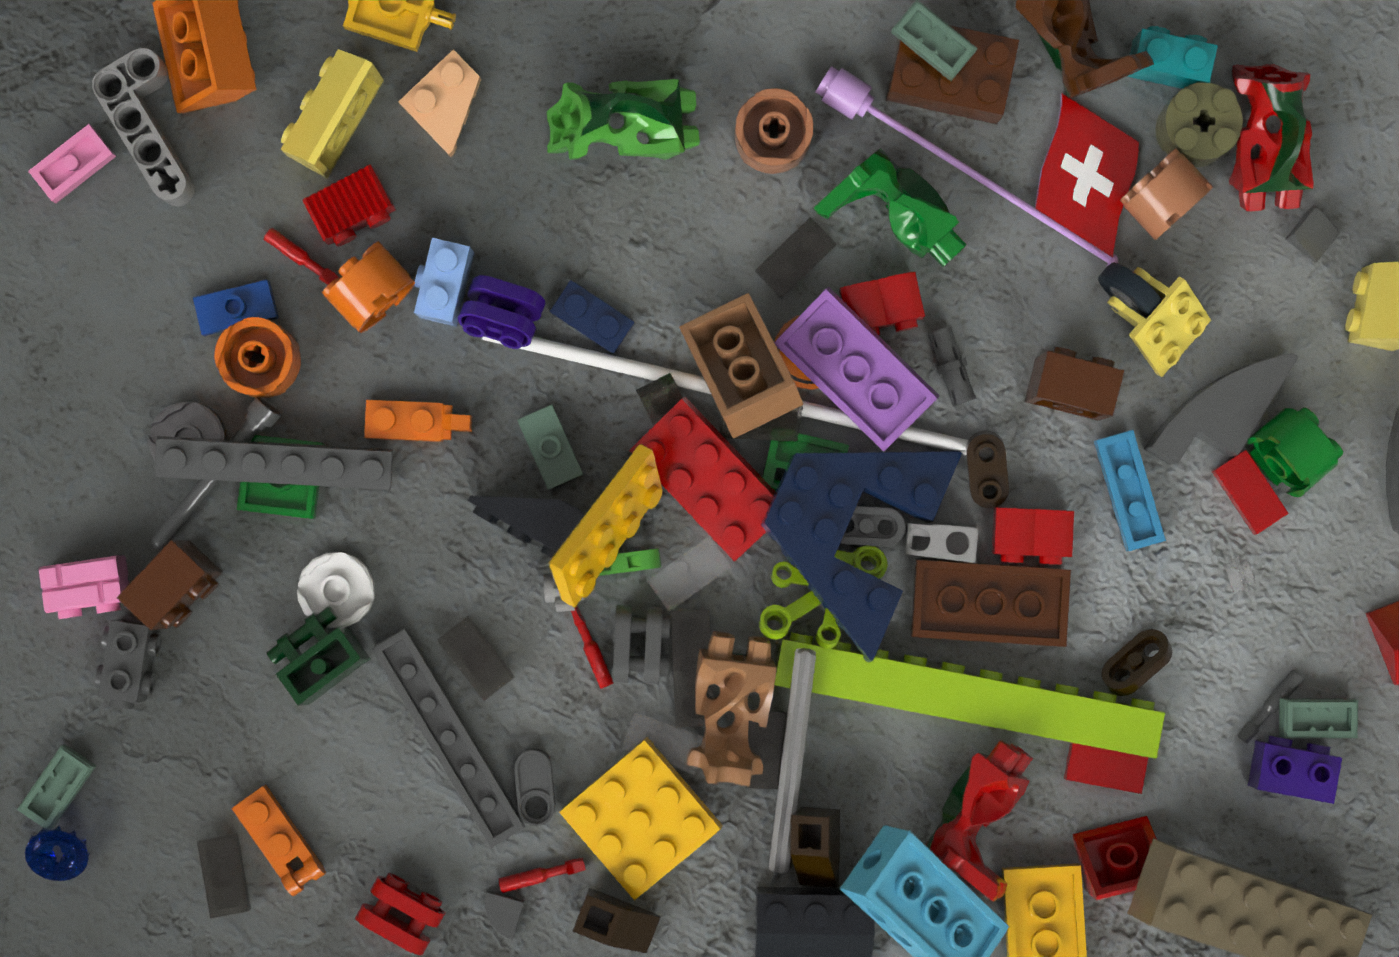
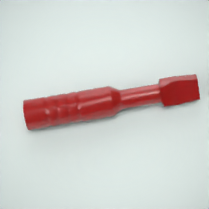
[264,228,340,285]
[571,605,614,689]
[498,858,586,893]

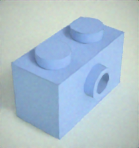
[414,238,474,327]

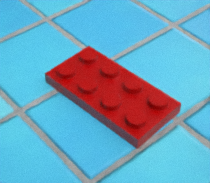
[629,396,776,562]

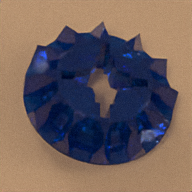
[25,826,90,881]

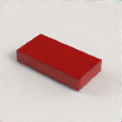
[1211,450,1289,535]
[1064,742,1149,794]

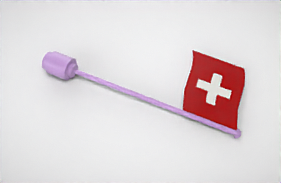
[815,66,1139,267]

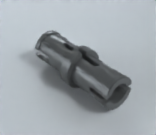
[928,326,976,406]

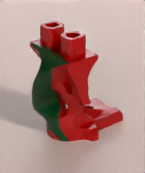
[1229,64,1314,211]
[926,740,1033,901]

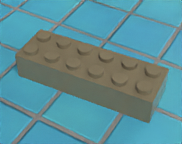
[1127,838,1372,957]

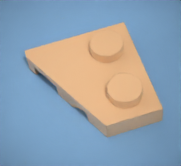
[398,49,481,157]

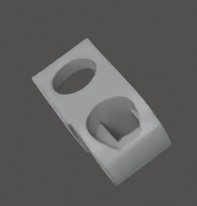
[905,523,978,563]

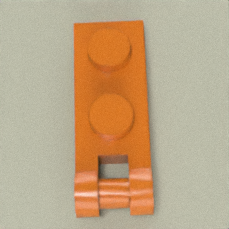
[231,784,326,896]

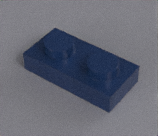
[549,280,635,355]

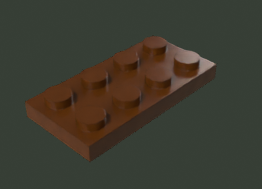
[911,560,1071,647]

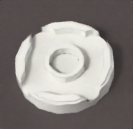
[297,552,375,628]

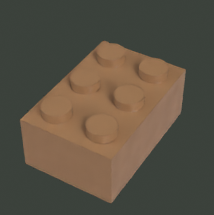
[679,293,804,439]

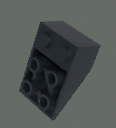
[468,496,586,558]

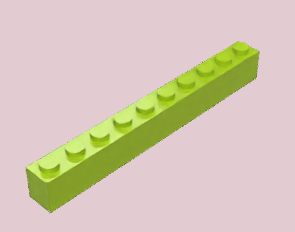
[774,632,1165,759]

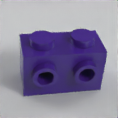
[1248,735,1342,804]

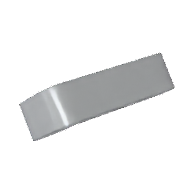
[92,48,195,206]

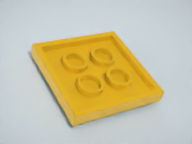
[559,737,723,901]

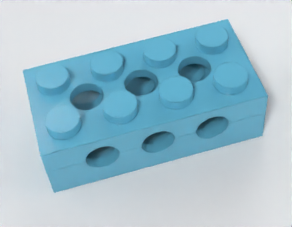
[840,825,1009,957]

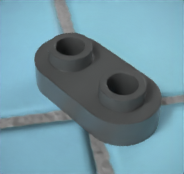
[840,506,905,546]

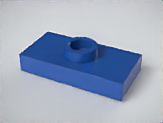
[193,280,279,336]

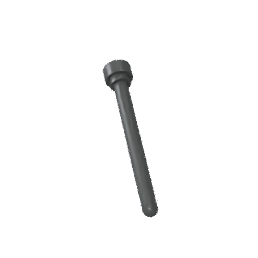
[152,397,281,549]

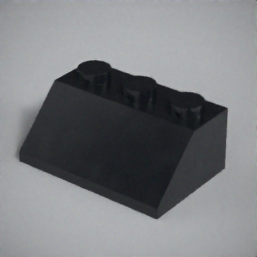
[755,887,875,957]

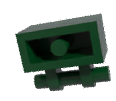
[266,606,371,706]

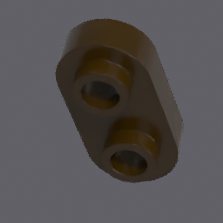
[966,430,1009,508]
[1101,629,1173,696]

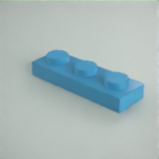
[1094,430,1166,551]

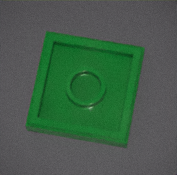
[237,435,325,519]

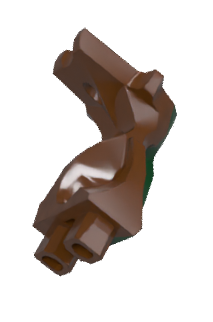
[1016,0,1154,98]

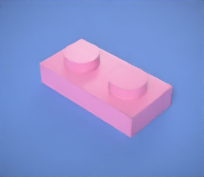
[28,124,116,203]

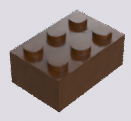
[886,25,1019,124]

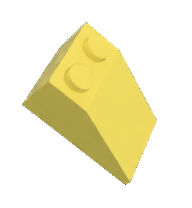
[1345,262,1399,351]

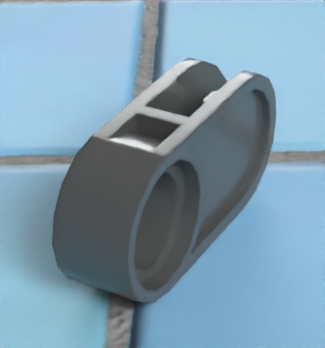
[514,748,556,826]

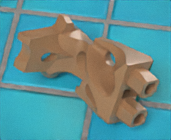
[686,631,776,786]

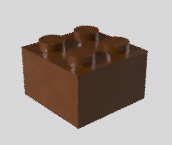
[1025,347,1125,421]
[117,540,222,630]

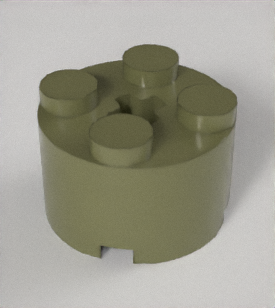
[1156,82,1243,168]

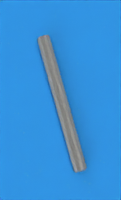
[769,648,816,873]

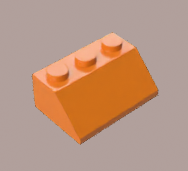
[152,0,257,113]

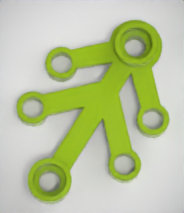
[759,545,888,649]

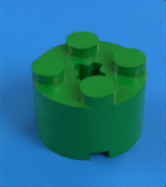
[1247,407,1343,497]

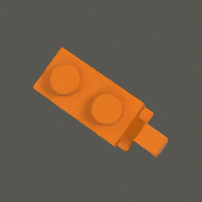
[364,400,472,442]

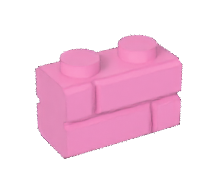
[39,556,129,619]

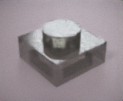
[636,373,683,425]

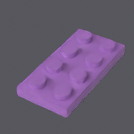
[774,287,940,452]

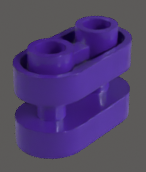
[458,275,546,349]

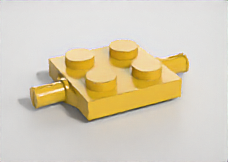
[343,0,456,52]

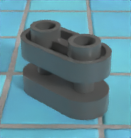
[613,605,670,684]

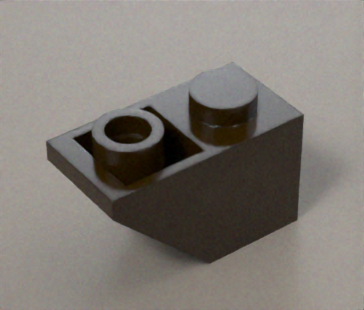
[790,807,840,888]
[572,888,661,953]

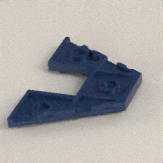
[761,452,962,662]

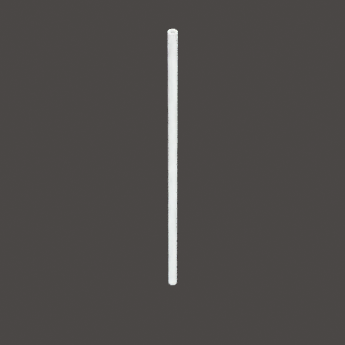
[482,336,1007,458]

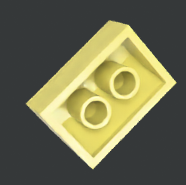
[281,49,384,178]

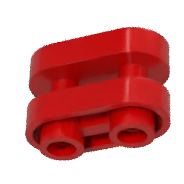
[355,873,445,955]

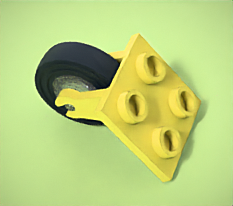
[1098,262,1211,377]

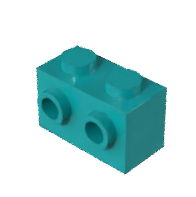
[1127,26,1218,89]

